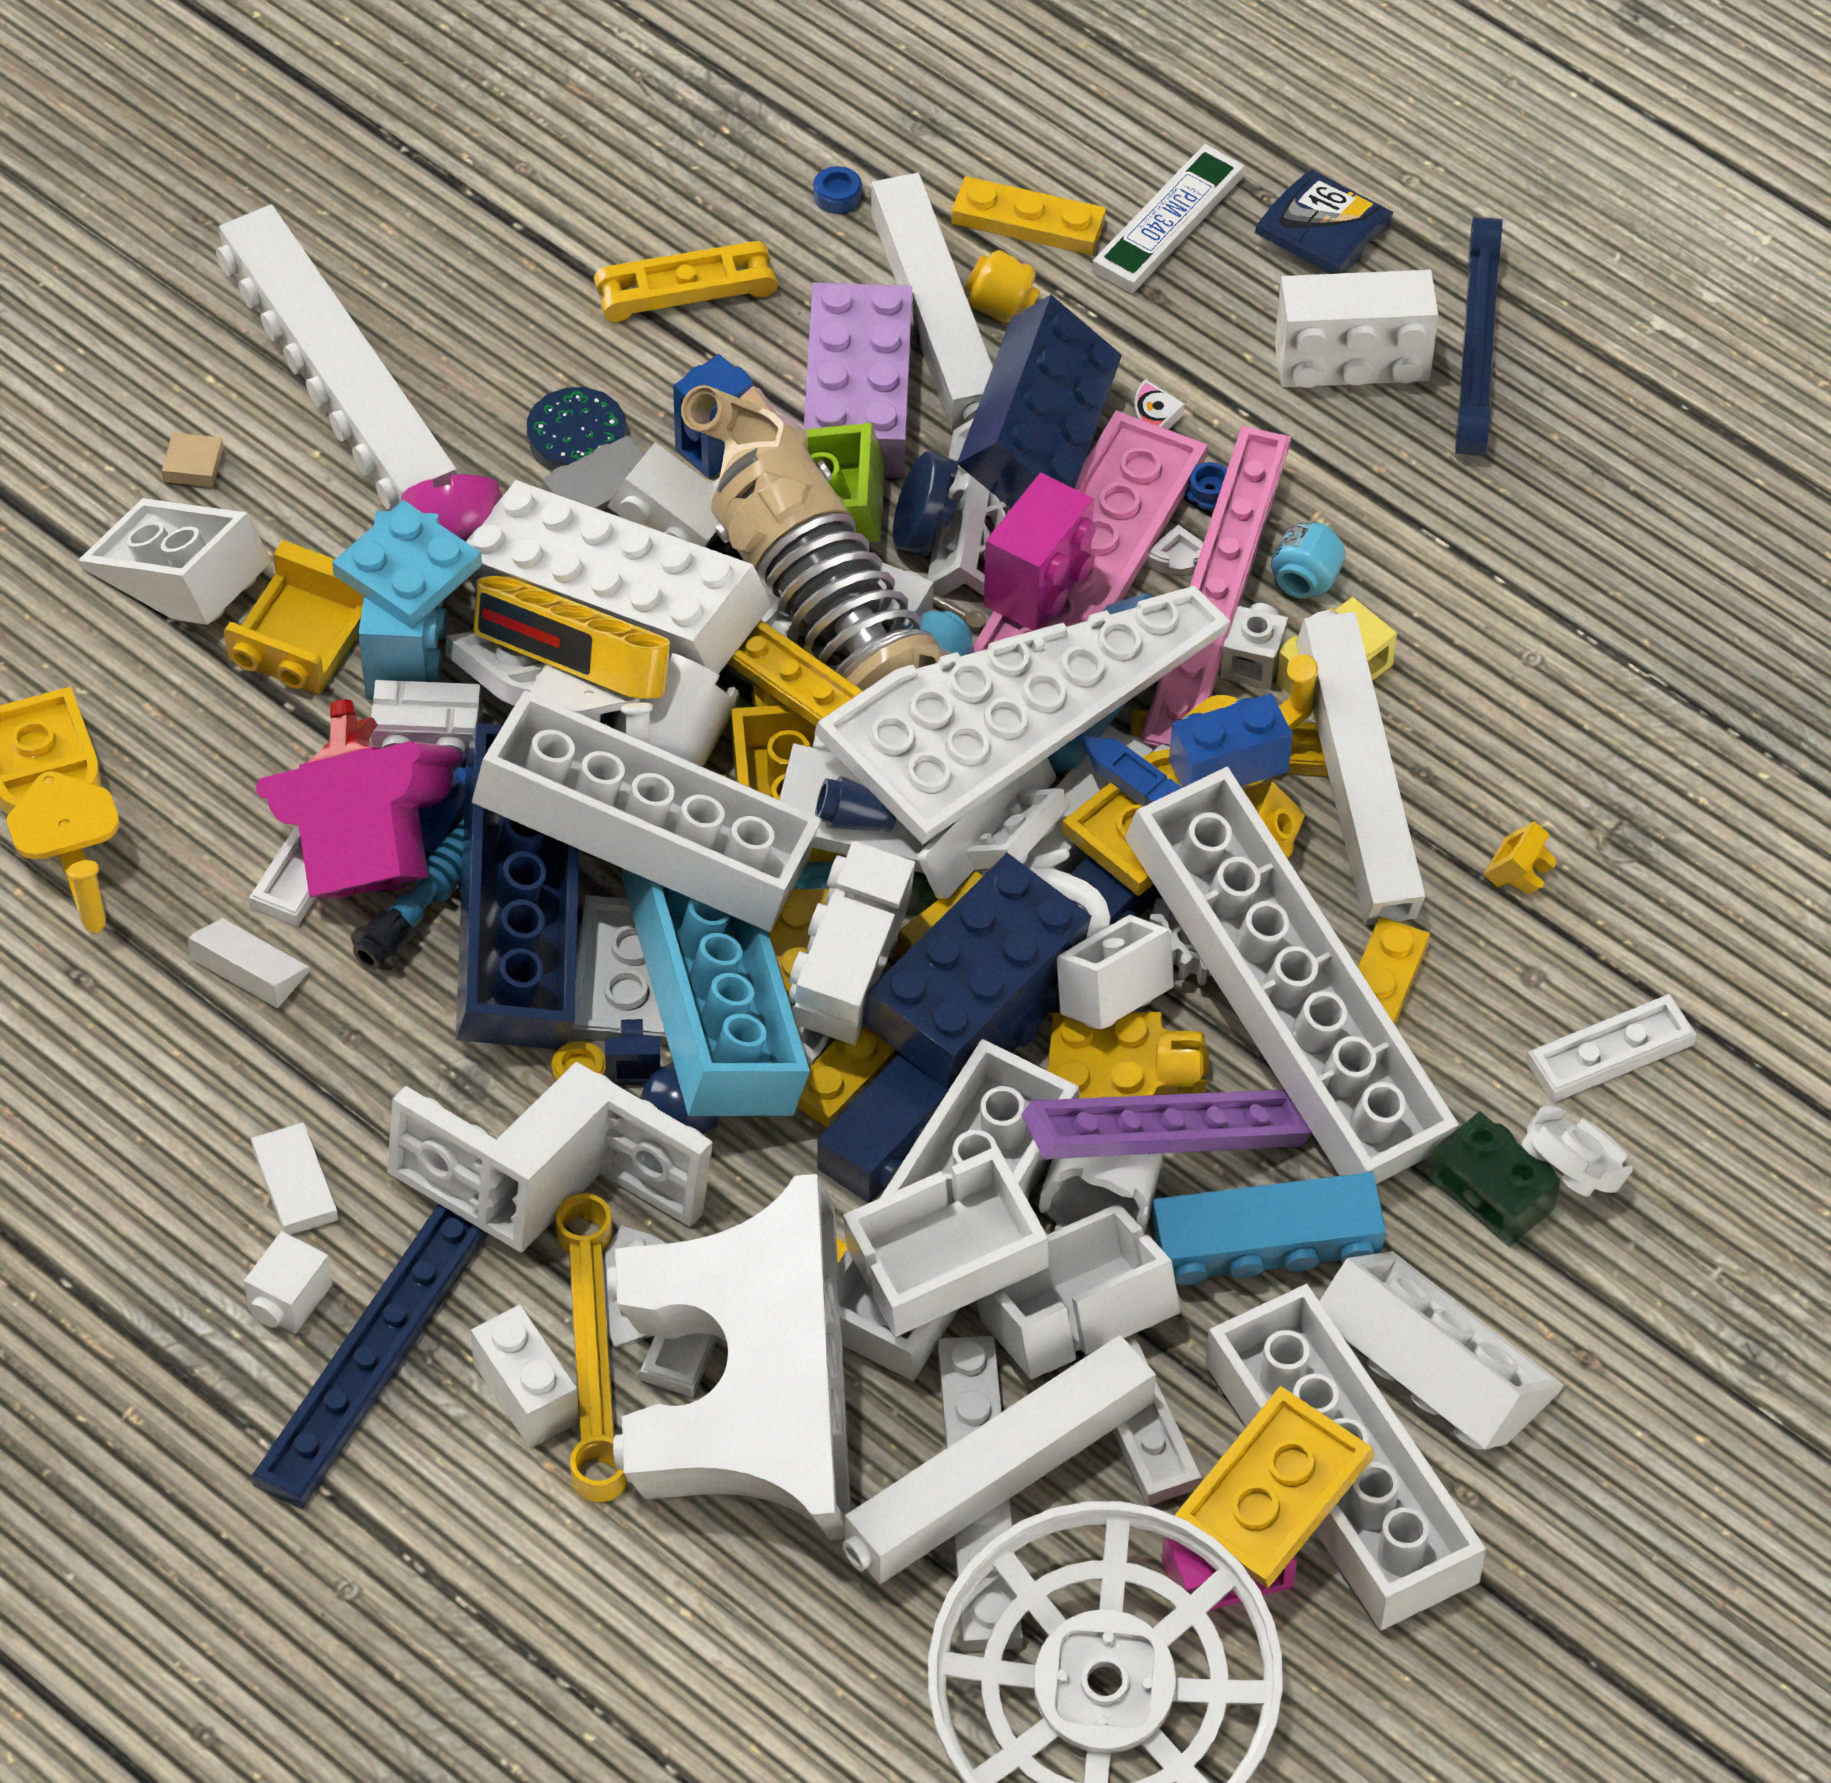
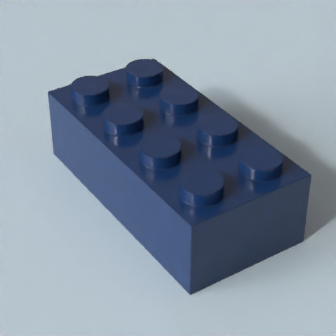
[958,295,1122,508]
[862,852,1092,1089]

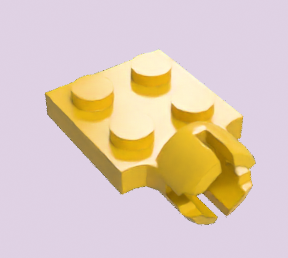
[1048,1012,1209,1098]

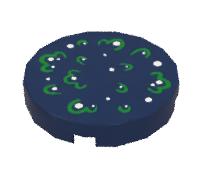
[527,387,626,471]

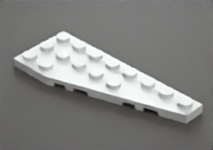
[814,586,1230,845]

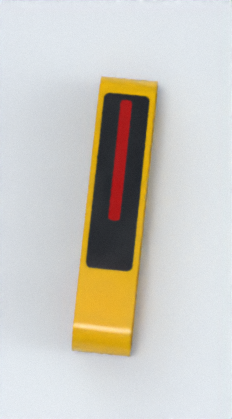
[473,576,670,699]

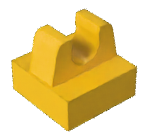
[1483,821,1556,894]

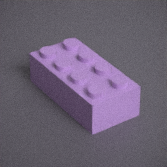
[804,282,912,479]

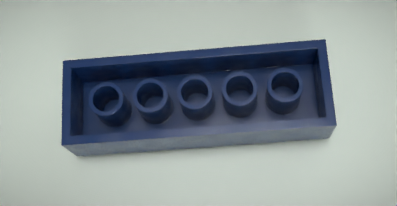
[456,723,579,1050]

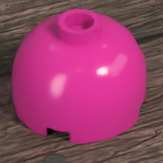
[401,474,503,542]

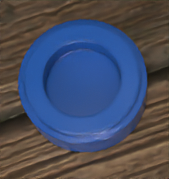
[813,166,862,214]

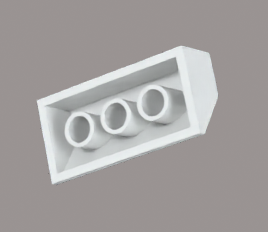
[1319,1251,1564,1450]

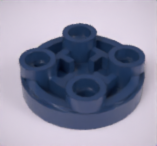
[893,451,958,557]

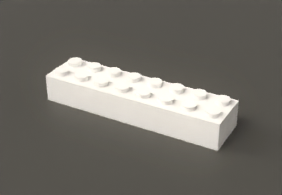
[1125,766,1459,1184]

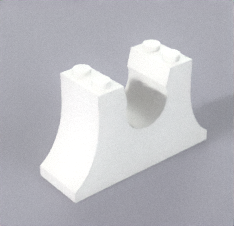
[607,1174,851,1540]

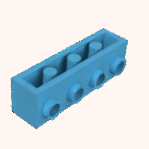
[1149,1172,1386,1285]

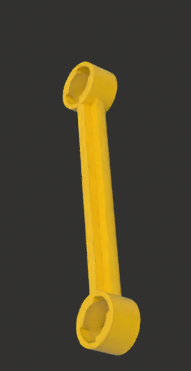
[556,1193,628,1502]

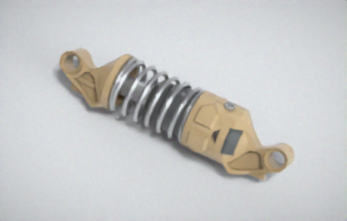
[681,385,952,691]

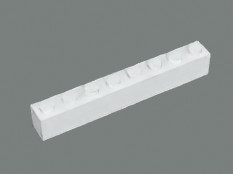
[216,204,457,510]

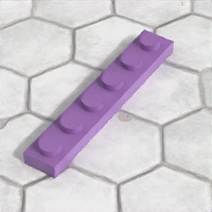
[1021,1090,1313,1159]

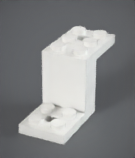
[387,1062,713,1253]

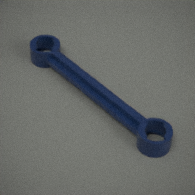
[1455,216,1503,456]

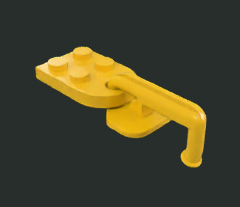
[1062,654,1318,896]
[0,686,120,935]

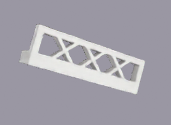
[927,418,1011,597]

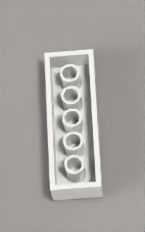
[466,480,772,674]
[472,690,822,932]
[838,1039,1079,1382]
[1205,1284,1486,1631]

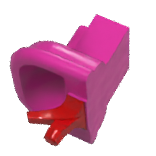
[256,699,463,899]

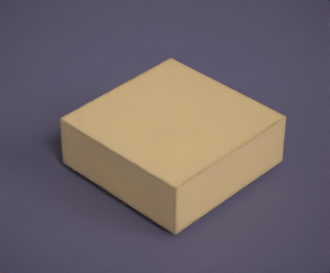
[162,432,224,488]

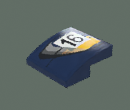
[1254,169,1394,274]

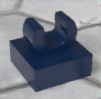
[605,1019,661,1085]

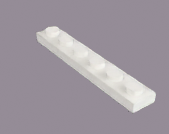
[937,1336,1022,1652]

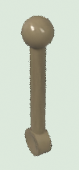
[933,593,986,634]

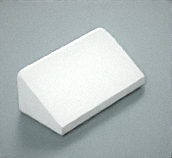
[188,918,310,1009]

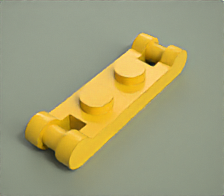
[594,241,778,322]

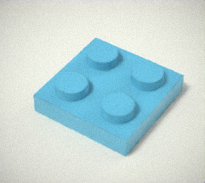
[332,500,482,628]

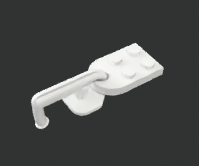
[445,631,653,744]

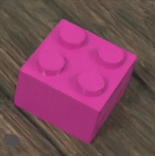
[984,472,1097,631]

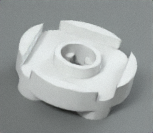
[1522,1106,1633,1196]

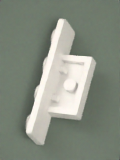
[918,758,1071,899]

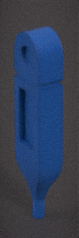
[1076,733,1183,807]

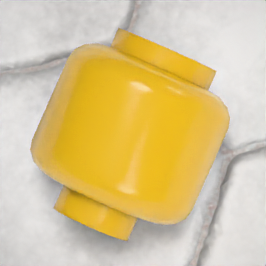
[964,250,1041,324]

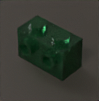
[1429,1111,1561,1247]

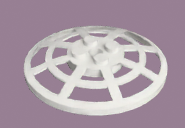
[928,1501,1283,1783]

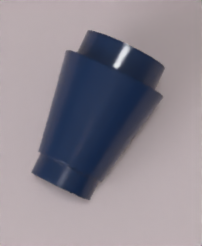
[815,776,897,832]

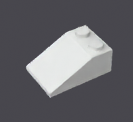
[78,498,272,625]

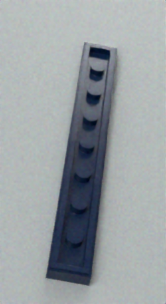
[251,1203,489,1510]

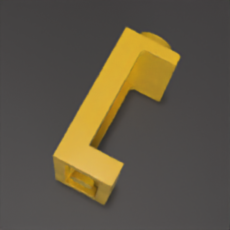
[224,540,364,695]

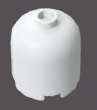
[613,653,741,767]
[1039,1153,1162,1235]

